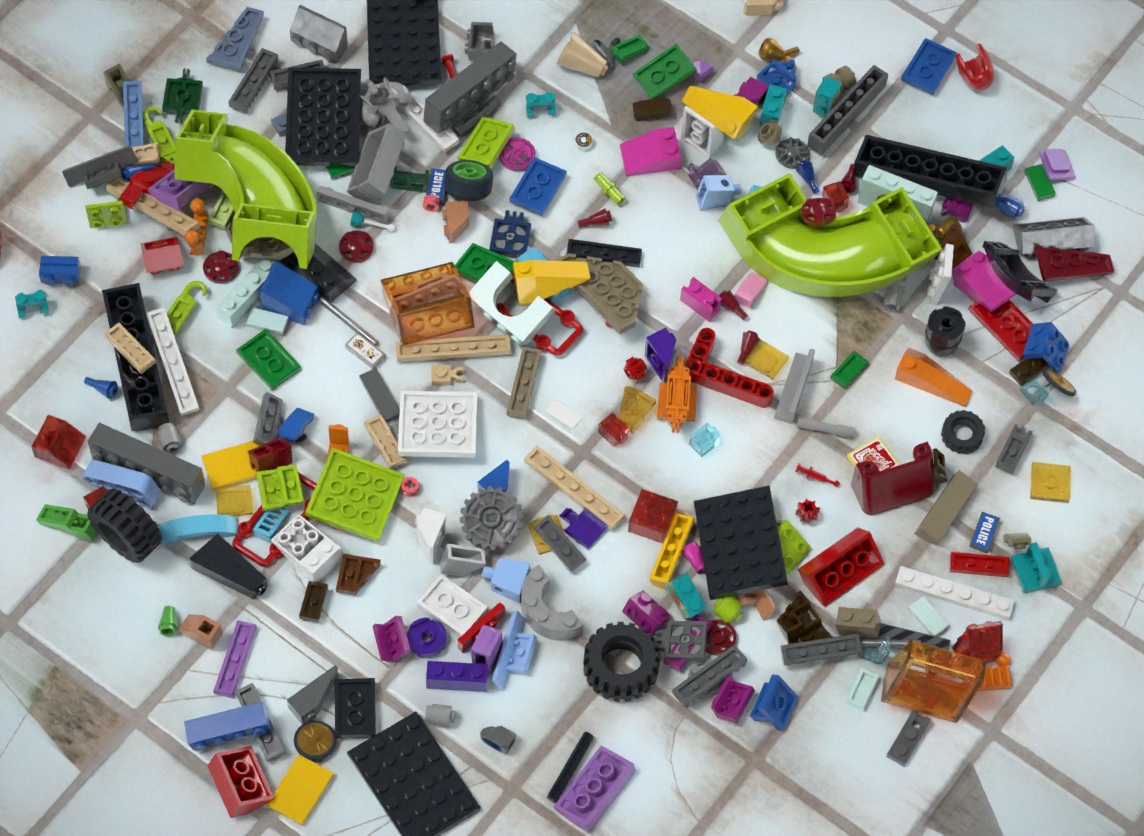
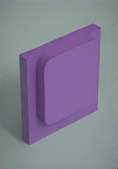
[1039,149,1076,180]

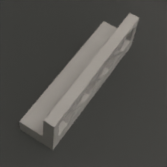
[774,349,815,424]

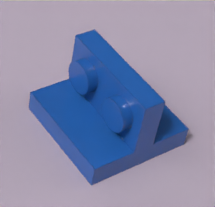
[750,674,798,731]

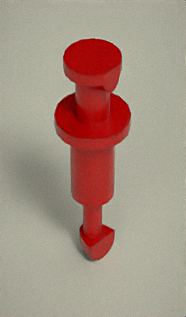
[795,463,840,487]

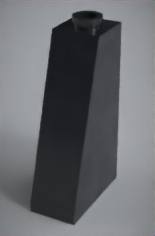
[189,533,268,600]

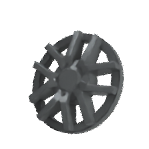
[775,137,810,168]

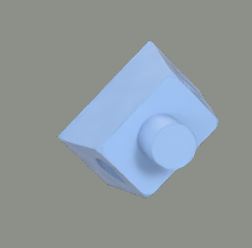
[696,175,742,211]
[482,558,530,603]

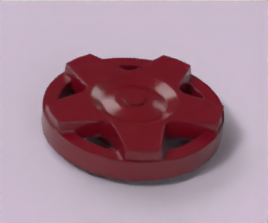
[801,198,836,226]
[339,230,374,263]
[203,250,238,284]
[706,619,736,656]

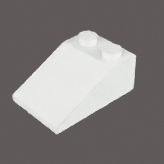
[681,106,724,158]

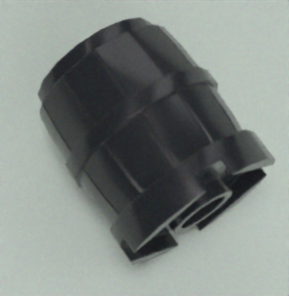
[925,306,966,356]

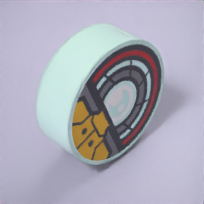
[575,132,593,151]

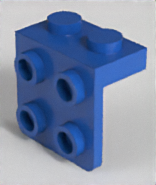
[1023,322,1069,373]

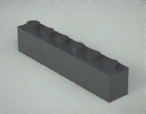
[807,65,888,156]

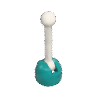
[350,211,395,231]

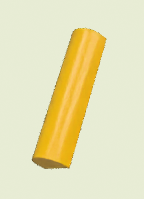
[649,513,694,589]

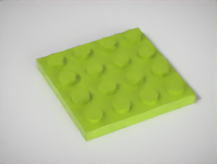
[305,448,405,543]

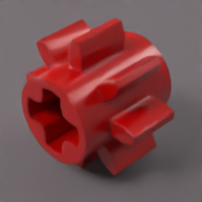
[623,357,647,381]
[795,498,820,524]

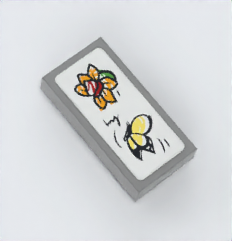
[345,332,386,369]

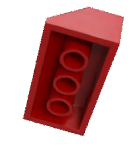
[797,527,885,607]

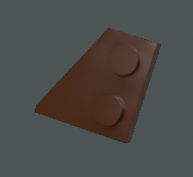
[934,224,973,269]

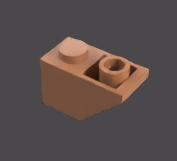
[442,201,469,243]
[178,614,222,650]

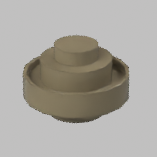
[757,120,783,147]

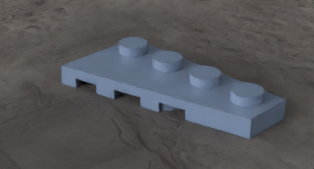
[206,7,264,71]

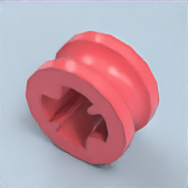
[422,195,440,212]
[401,477,419,497]

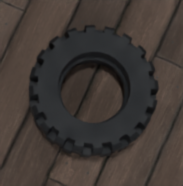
[87,489,162,563]
[583,622,660,702]

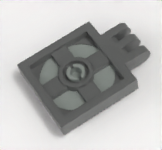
[653,621,708,661]

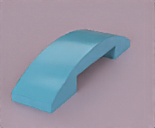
[158,514,238,544]

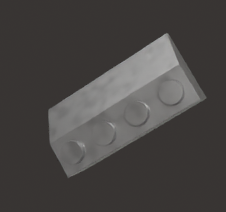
[1013,217,1095,256]

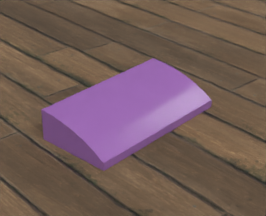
[148,169,213,211]
[554,745,636,833]

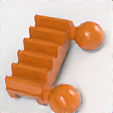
[185,198,209,256]
[956,652,1013,692]

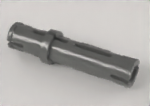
[453,96,501,137]

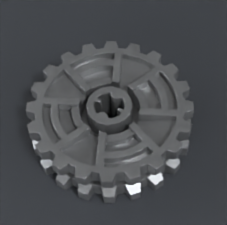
[460,486,524,551]

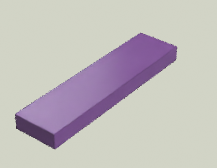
[213,620,257,699]

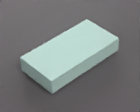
[246,307,289,335]
[908,596,949,636]
[845,667,880,711]

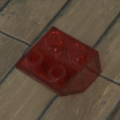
[31,415,86,469]
[952,621,1003,668]

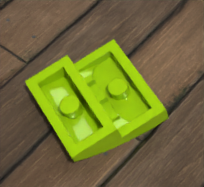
[256,465,304,511]

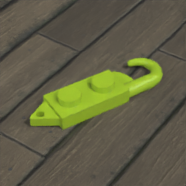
[143,106,175,165]
[167,281,207,336]

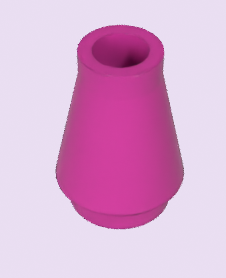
[683,542,705,573]

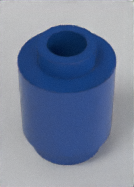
[997,194,1025,219]

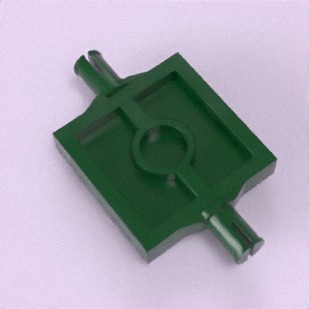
[162,68,203,124]

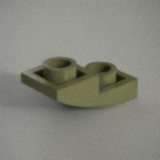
[1003,533,1032,549]

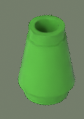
[158,606,178,637]

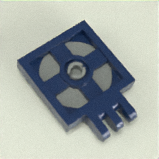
[489,210,531,257]

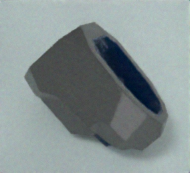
[480,726,517,754]

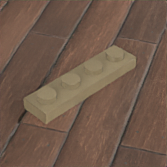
[507,347,542,419]

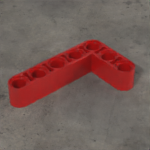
[685,328,774,408]

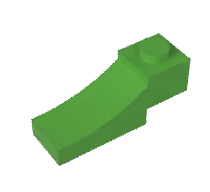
[36,504,97,541]

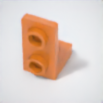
[326,424,350,460]

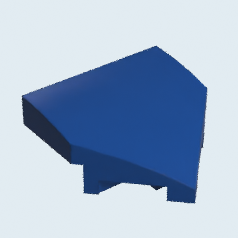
[756,60,796,97]

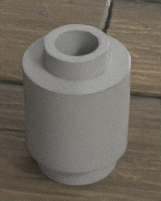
[158,423,182,453]
[425,704,455,726]

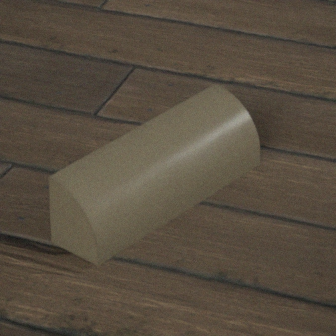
[914,470,978,543]

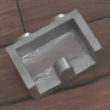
[465,22,495,60]

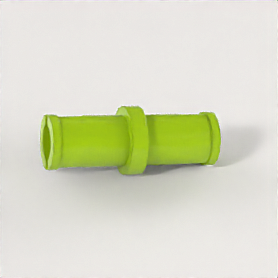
[593,172,626,206]

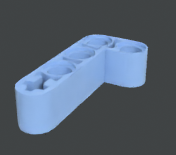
[82,460,161,509]

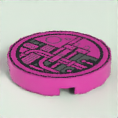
[499,137,536,171]

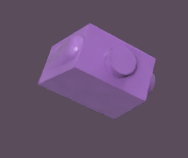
[471,625,503,674]

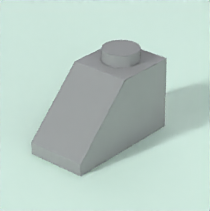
[439,544,486,576]

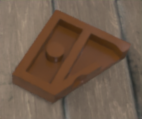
[336,554,381,595]

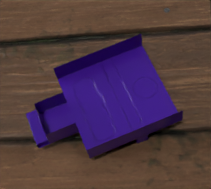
[559,507,608,549]

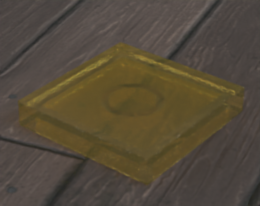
[1030,462,1071,503]

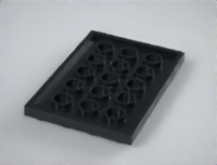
[367,0,442,85]
[285,68,361,166]
[693,485,788,600]
[347,711,481,836]

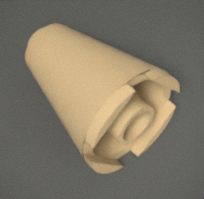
[556,32,608,77]

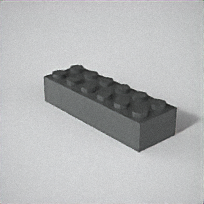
[423,41,517,134]
[88,422,205,504]

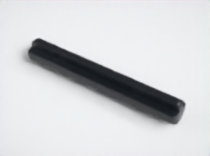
[547,732,593,803]

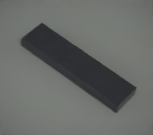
[566,239,642,268]

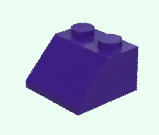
[644,328,676,383]

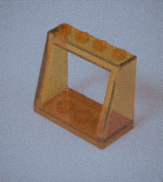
[381,262,475,346]
[881,640,987,723]

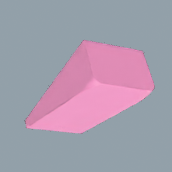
[734,272,768,309]

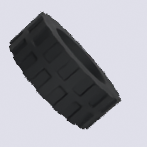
[941,410,985,454]

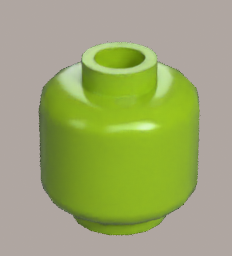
[713,596,743,623]

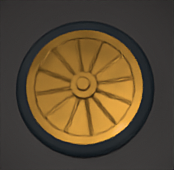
[1043,368,1076,396]
[294,721,337,760]

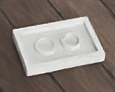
[927,244,954,305]
[416,574,488,637]

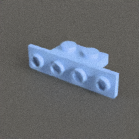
[492,610,537,690]

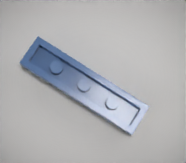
[123,81,144,147]

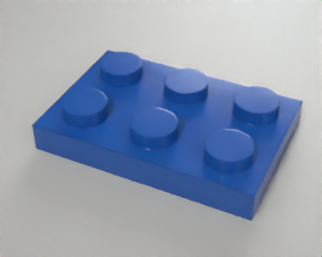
[901,38,957,95]
[509,157,567,216]

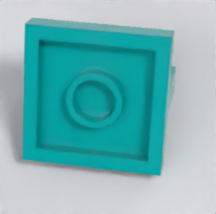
[1011,542,1062,593]

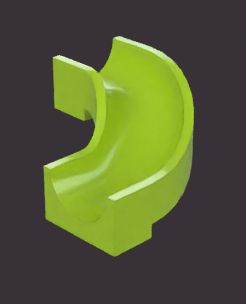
[175,110,316,269]
[718,173,942,297]

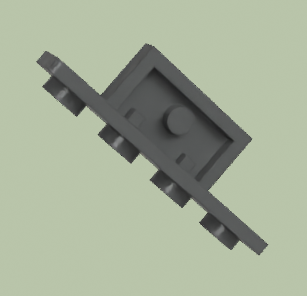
[62,145,137,190]

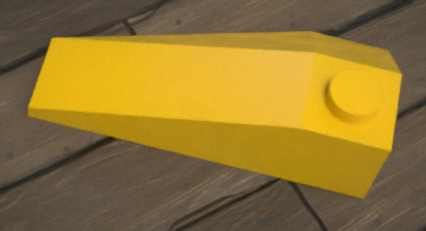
[682,86,759,139]
[513,260,590,306]

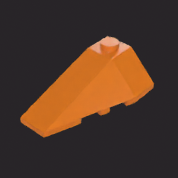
[895,348,972,407]

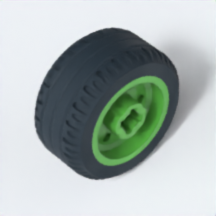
[444,160,493,201]

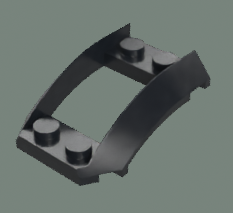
[982,241,1058,303]

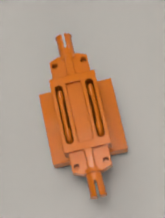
[657,356,698,433]

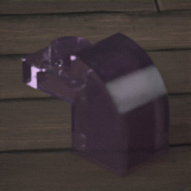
[686,157,727,189]

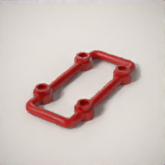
[496,275,584,356]
[232,472,317,567]

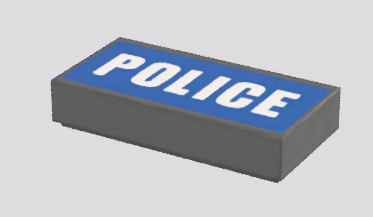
[426,168,446,204]
[969,512,1000,553]

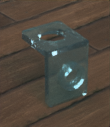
[1020,380,1052,405]
[858,637,890,666]

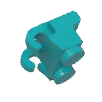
[526,92,556,117]
[15,289,49,319]

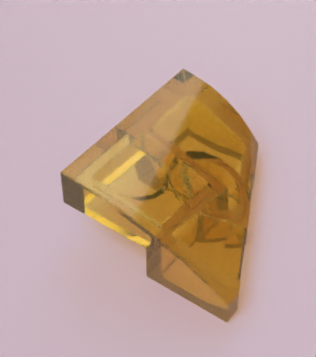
[618,385,656,434]

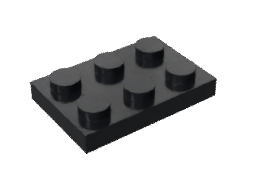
[334,678,376,738]

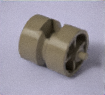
[822,65,856,94]

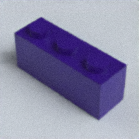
[426,661,488,692]

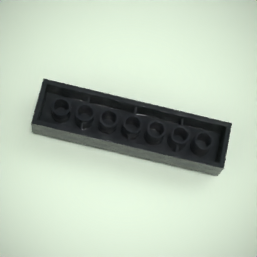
[854,135,1007,209]
[102,283,169,431]

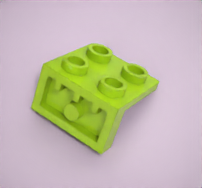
[85,201,127,228]
[777,520,811,574]

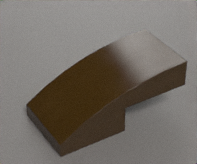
[632,98,673,121]
[932,448,948,484]

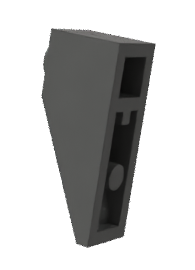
[287,665,339,724]

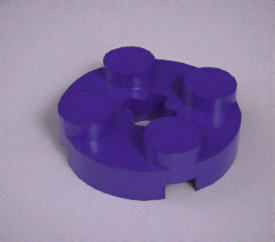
[407,617,447,658]

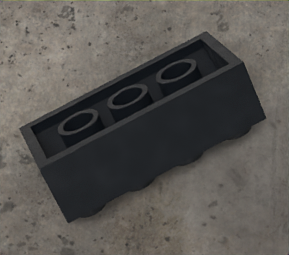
[280,243,357,303]

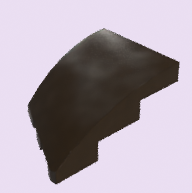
[777,590,832,644]

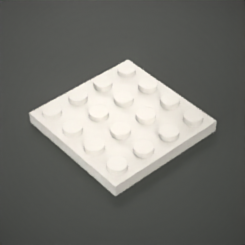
[398,391,477,458]

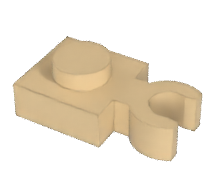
[432,365,464,385]

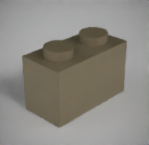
[835,607,881,639]

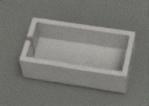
[346,123,406,202]

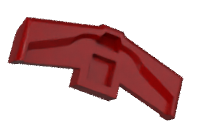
[117,161,175,210]

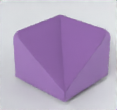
[691,60,713,82]

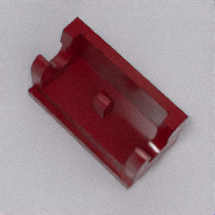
[248,437,293,473]

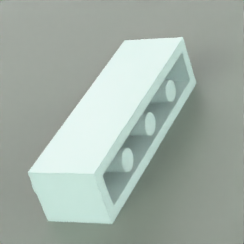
[216,258,274,328]

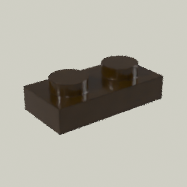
[1009,358,1050,386]
[299,581,328,623]

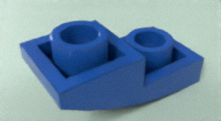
[278,408,315,441]

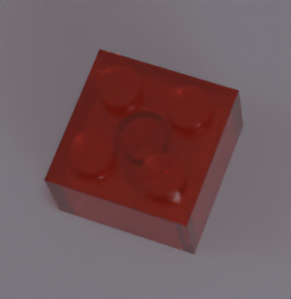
[628,489,679,544]

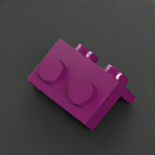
[940,197,973,223]
[622,590,671,635]
[372,616,411,663]
[711,675,755,723]

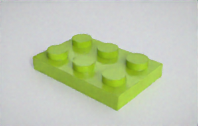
[457,117,515,169]

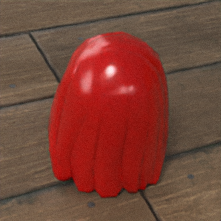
[956,43,994,91]

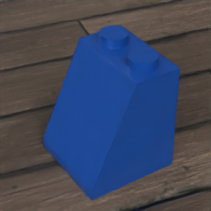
[260,261,320,325]

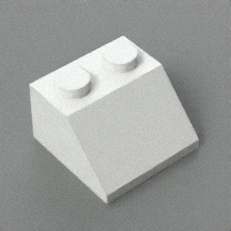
[415,507,447,565]

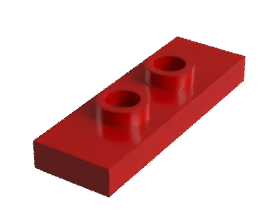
[457,602,505,653]

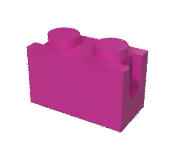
[680,277,722,322]

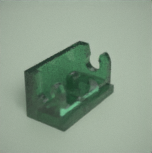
[390,166,430,193]

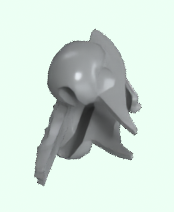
[360,77,412,133]

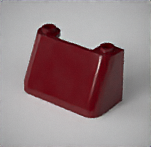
[851,441,935,515]

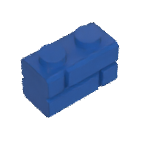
[39,256,81,286]

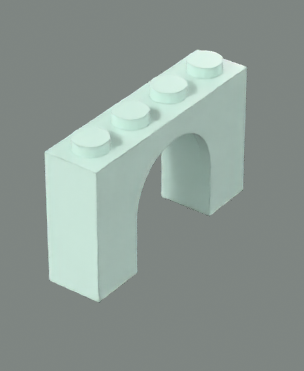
[857,165,938,225]
[467,261,555,346]

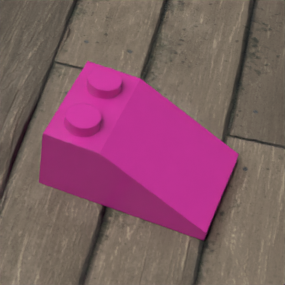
[620,127,681,176]
[952,250,1016,312]

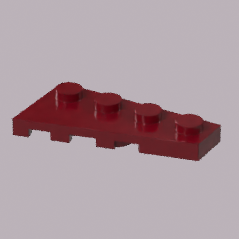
[1034,245,1115,282]

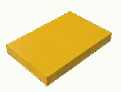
[201,441,259,491]
[267,754,334,826]

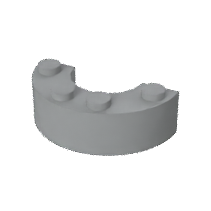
[521,565,583,640]

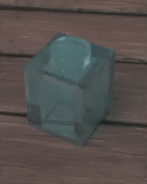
[689,423,720,457]

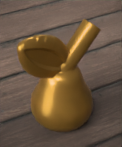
[758,38,800,73]
[929,217,962,240]

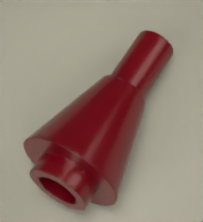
[838,164,856,194]
[578,208,612,228]
[719,290,748,320]
[737,330,760,365]

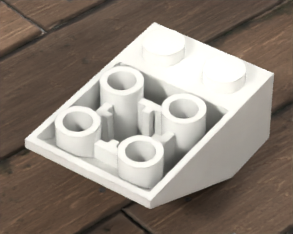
[271,514,343,582]

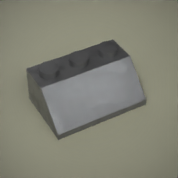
[290,5,348,63]

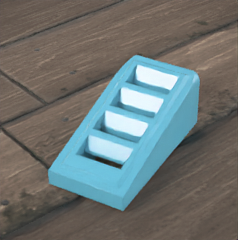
[253,508,290,543]

